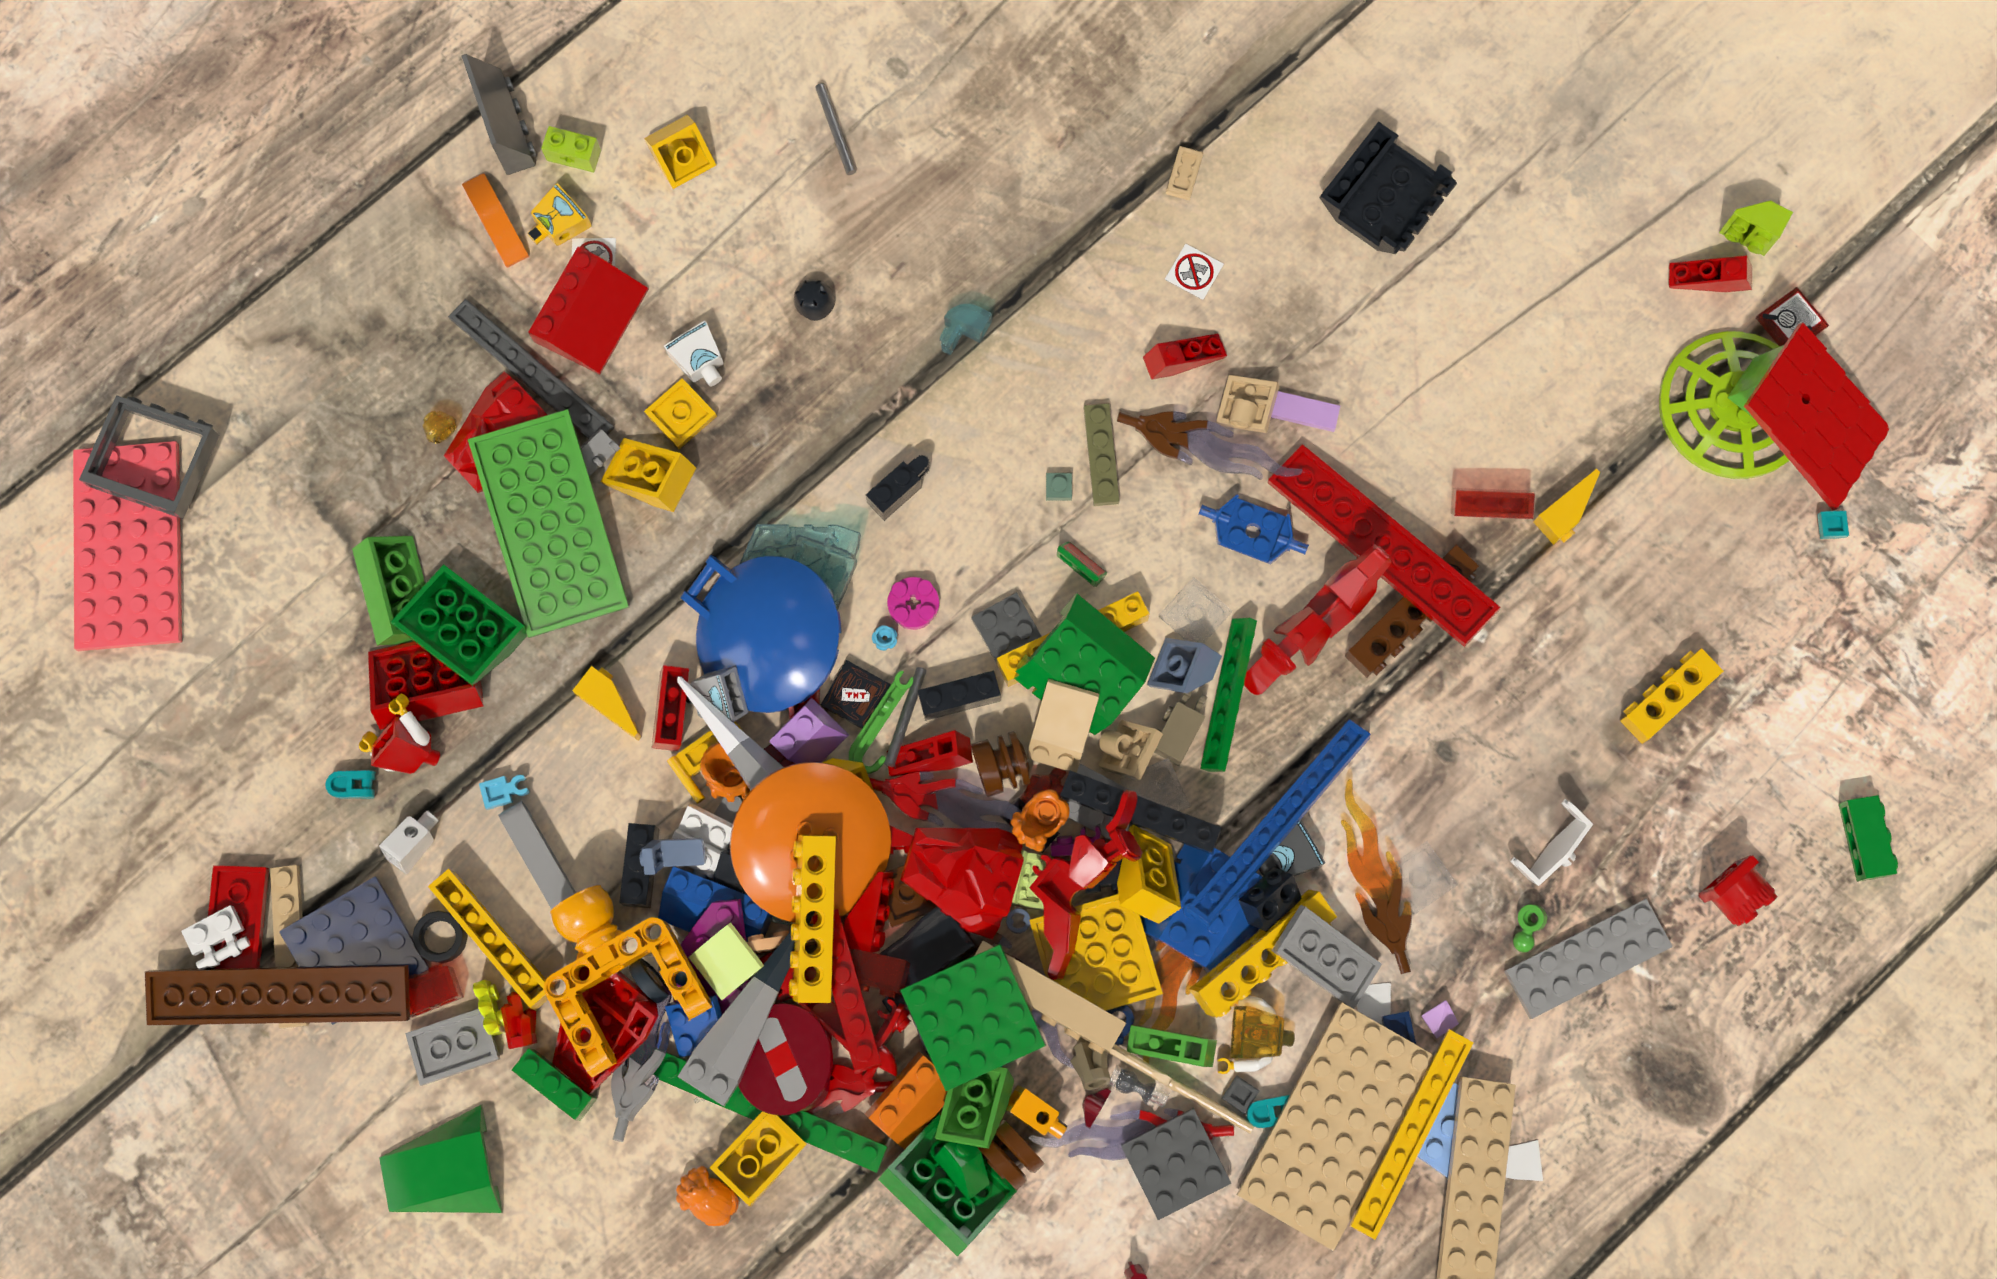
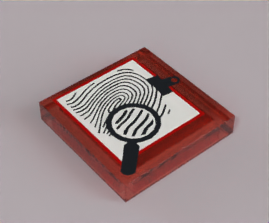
[1756,287,1829,346]

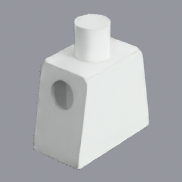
[379,811,438,875]

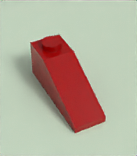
[887,730,973,777]

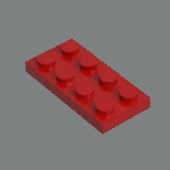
[204,865,269,969]

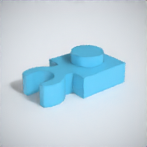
[479,775,530,810]

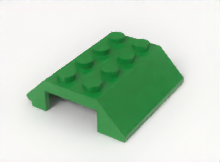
[1014,593,1155,735]

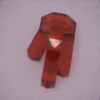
[1019,767,1067,803]

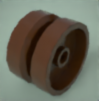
[977,1119,1045,1190]

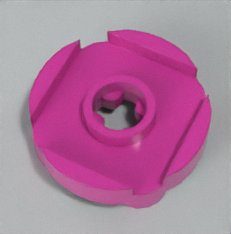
[887,577,939,630]

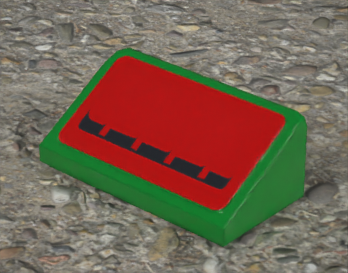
[1057,542,1107,587]

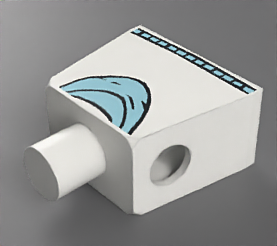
[664,321,724,386]

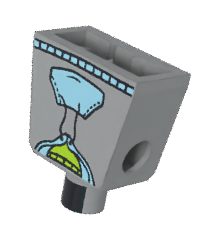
[686,666,748,722]

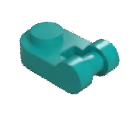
[325,770,376,799]
[1246,1095,1290,1128]

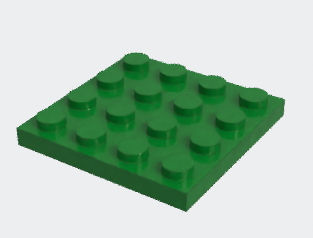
[900,944,1046,1091]

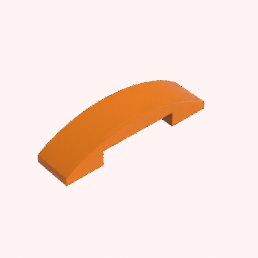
[462,173,529,268]

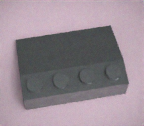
[461,54,537,175]

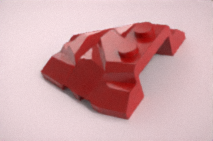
[444,371,548,493]
[900,828,1024,939]

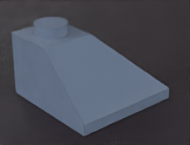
[1147,638,1222,693]

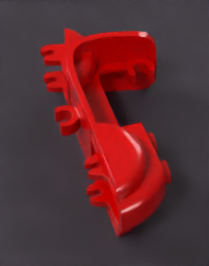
[759,951,911,1081]

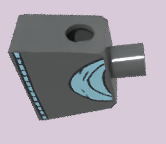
[1259,820,1326,877]

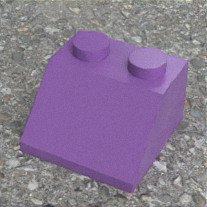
[769,698,849,764]

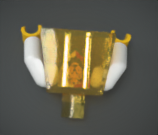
[1217,990,1295,1074]

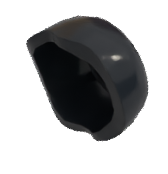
[794,279,835,321]

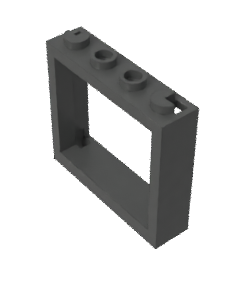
[79,395,220,519]

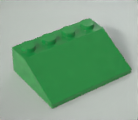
[391,564,527,686]
[878,1114,1018,1257]

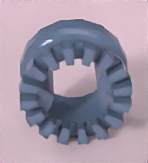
[1006,909,1030,934]

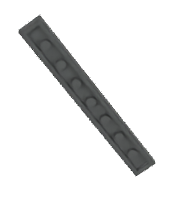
[448,299,614,439]

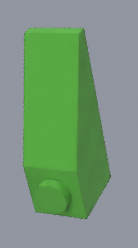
[1127,1025,1217,1067]

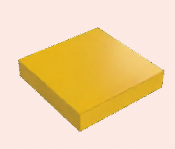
[644,378,717,449]

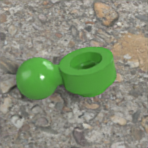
[1513,905,1547,952]

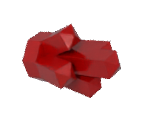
[501,991,538,1049]

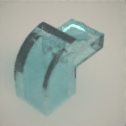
[939,304,992,355]

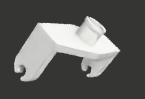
[1510,799,1593,886]

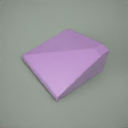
[1421,1000,1459,1039]

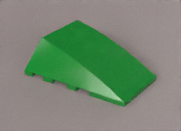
[379,1105,503,1213]

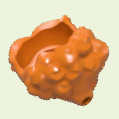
[1011,790,1070,852]
[676,1166,739,1226]

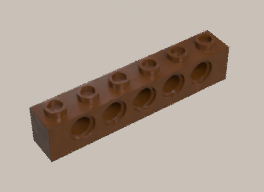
[1345,544,1479,678]

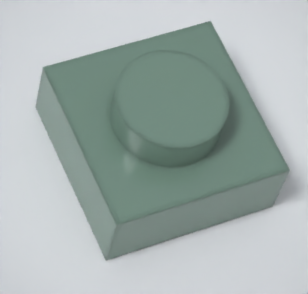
[1046,473,1072,501]

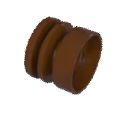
[971,731,1030,797]

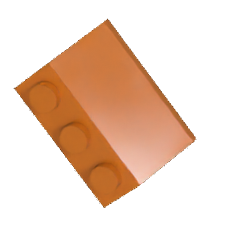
[865,1052,947,1150]

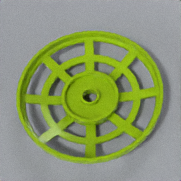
[1659,331,1790,479]

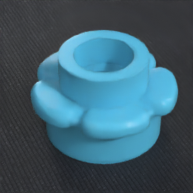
[872,625,897,651]

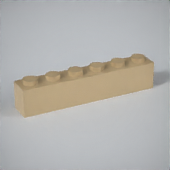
[974,941,1126,1055]

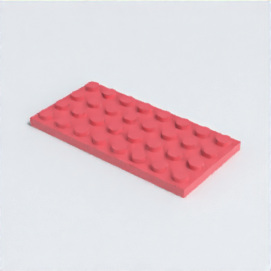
[73,441,182,651]

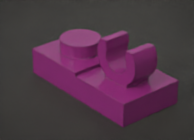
[1051,826,1106,856]

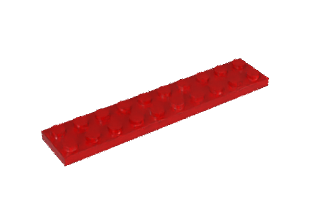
[1268,444,1501,647]

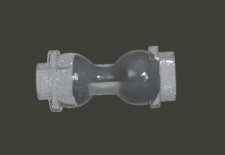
[1108,1065,1170,1111]

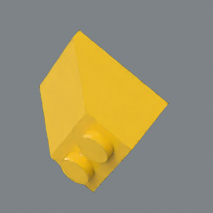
[644,115,716,189]

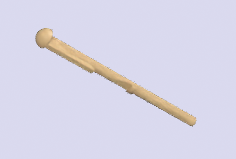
[1064,1028,1254,1134]

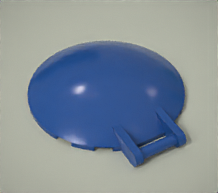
[680,555,841,713]

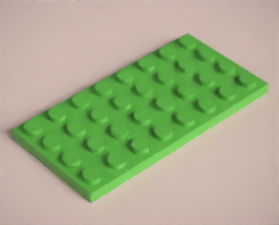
[468,409,630,638]

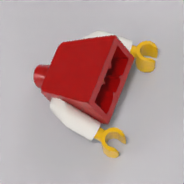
[359,694,440,774]

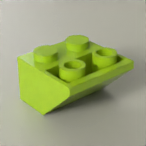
[1719,200,1793,256]

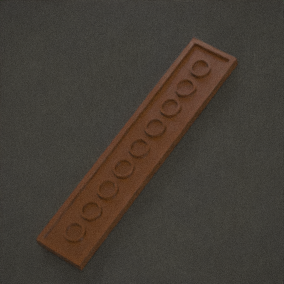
[145,965,410,1025]

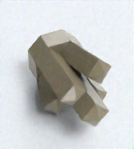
[1070,1037,1111,1090]

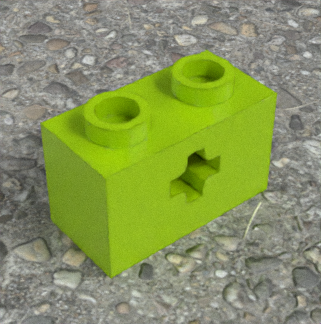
[541,126,601,173]

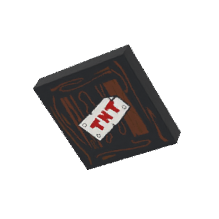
[820,660,891,729]

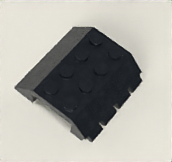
[1319,121,1457,254]

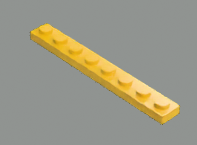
[1349,1029,1474,1240]

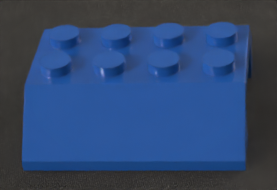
[1140,844,1263,984]

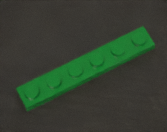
[1200,618,1257,772]

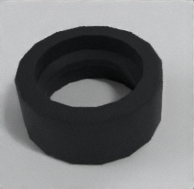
[412,911,467,963]

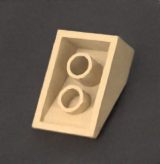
[1027,679,1100,773]

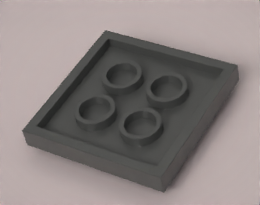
[1121,1108,1232,1220]

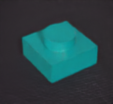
[1817,511,1849,539]

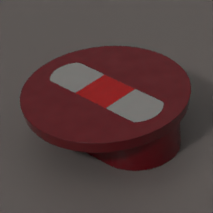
[738,1004,833,1115]

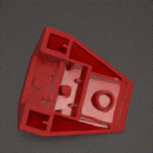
[552,966,658,1094]

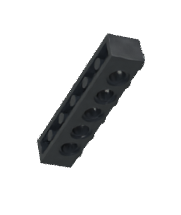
[1060,770,1222,855]

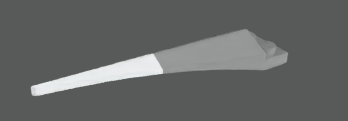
[677,676,784,791]

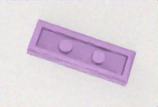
[1271,391,1340,432]

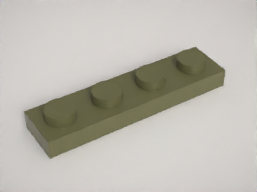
[1083,403,1119,506]

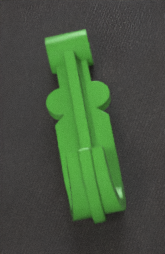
[849,671,913,774]

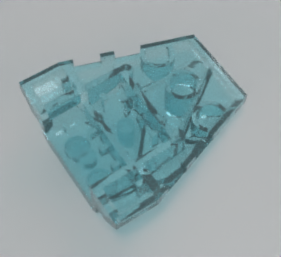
[740,524,861,611]

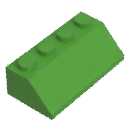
[352,536,425,646]

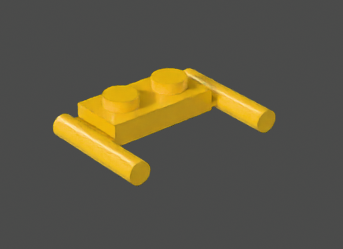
[667,721,743,804]

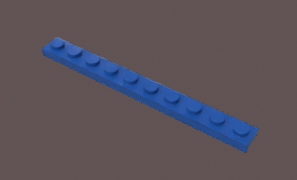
[1187,719,1371,928]

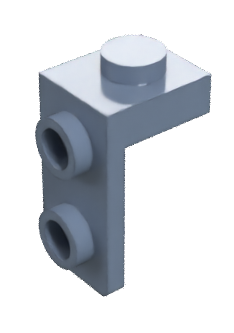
[640,838,706,875]

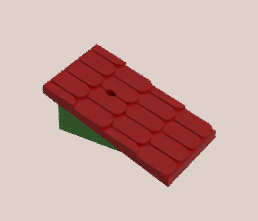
[1727,322,1889,511]

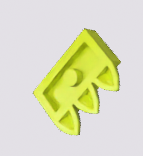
[473,980,505,1036]

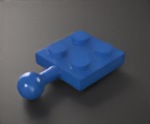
[665,972,722,1057]

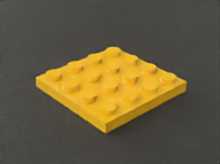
[1029,894,1163,1011]

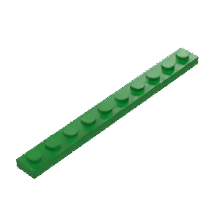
[632,1042,888,1173]

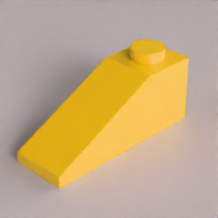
[1534,469,1600,545]
[572,666,641,741]

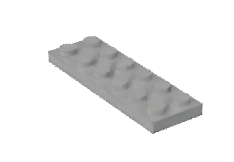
[1504,899,1673,1019]

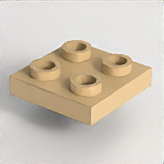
[1216,375,1279,433]
[1098,720,1163,781]

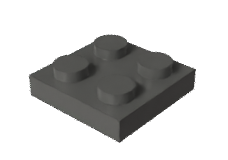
[971,592,1042,664]

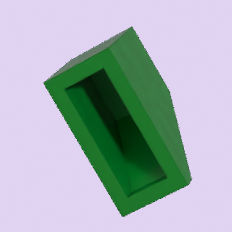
[934,1142,990,1201]

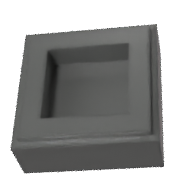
[1221,1076,1259,1114]

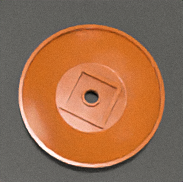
[730,762,891,924]

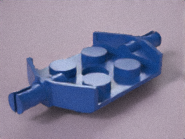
[1198,495,1309,565]

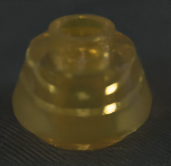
[423,411,457,444]

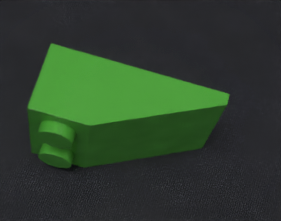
[935,1067,1014,1149]

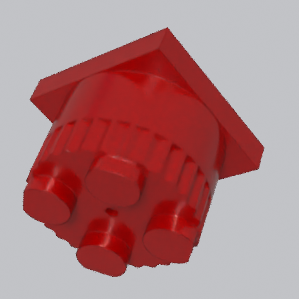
[1698,855,1778,927]

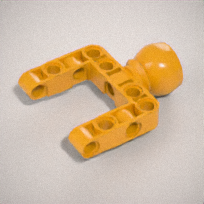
[544,885,713,1077]

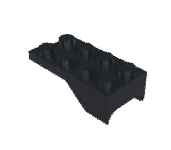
[859,906,978,1013]

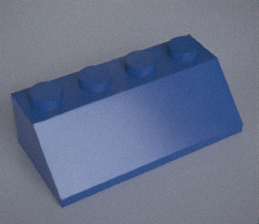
[658,866,773,956]

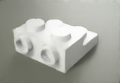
[672,803,733,879]

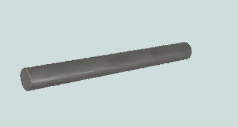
[815,83,856,175]
[884,667,926,767]

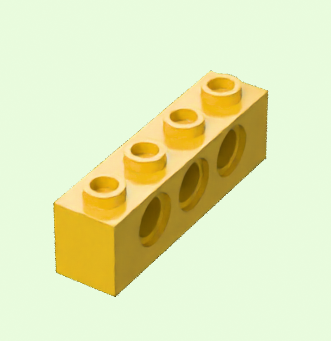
[1620,648,1724,744]

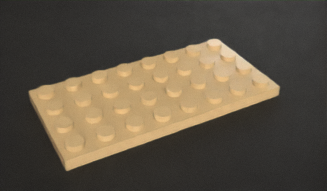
[1236,1002,1435,1251]

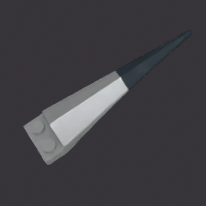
[678,911,815,1106]

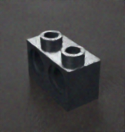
[1238,867,1302,932]

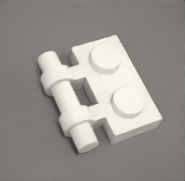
[181,905,251,970]

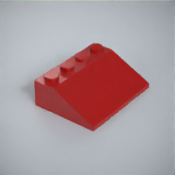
[528,247,649,375]
[368,641,484,730]

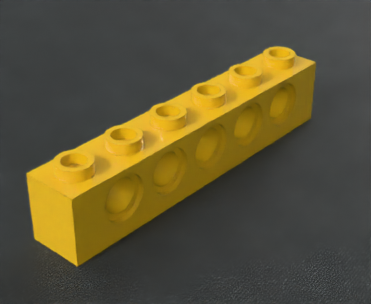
[997,591,1150,687]
[789,835,836,1003]
[428,868,557,1010]
[1189,890,1337,1018]

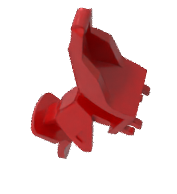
[1244,545,1391,695]
[1029,790,1143,980]

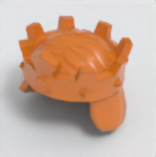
[700,742,750,802]

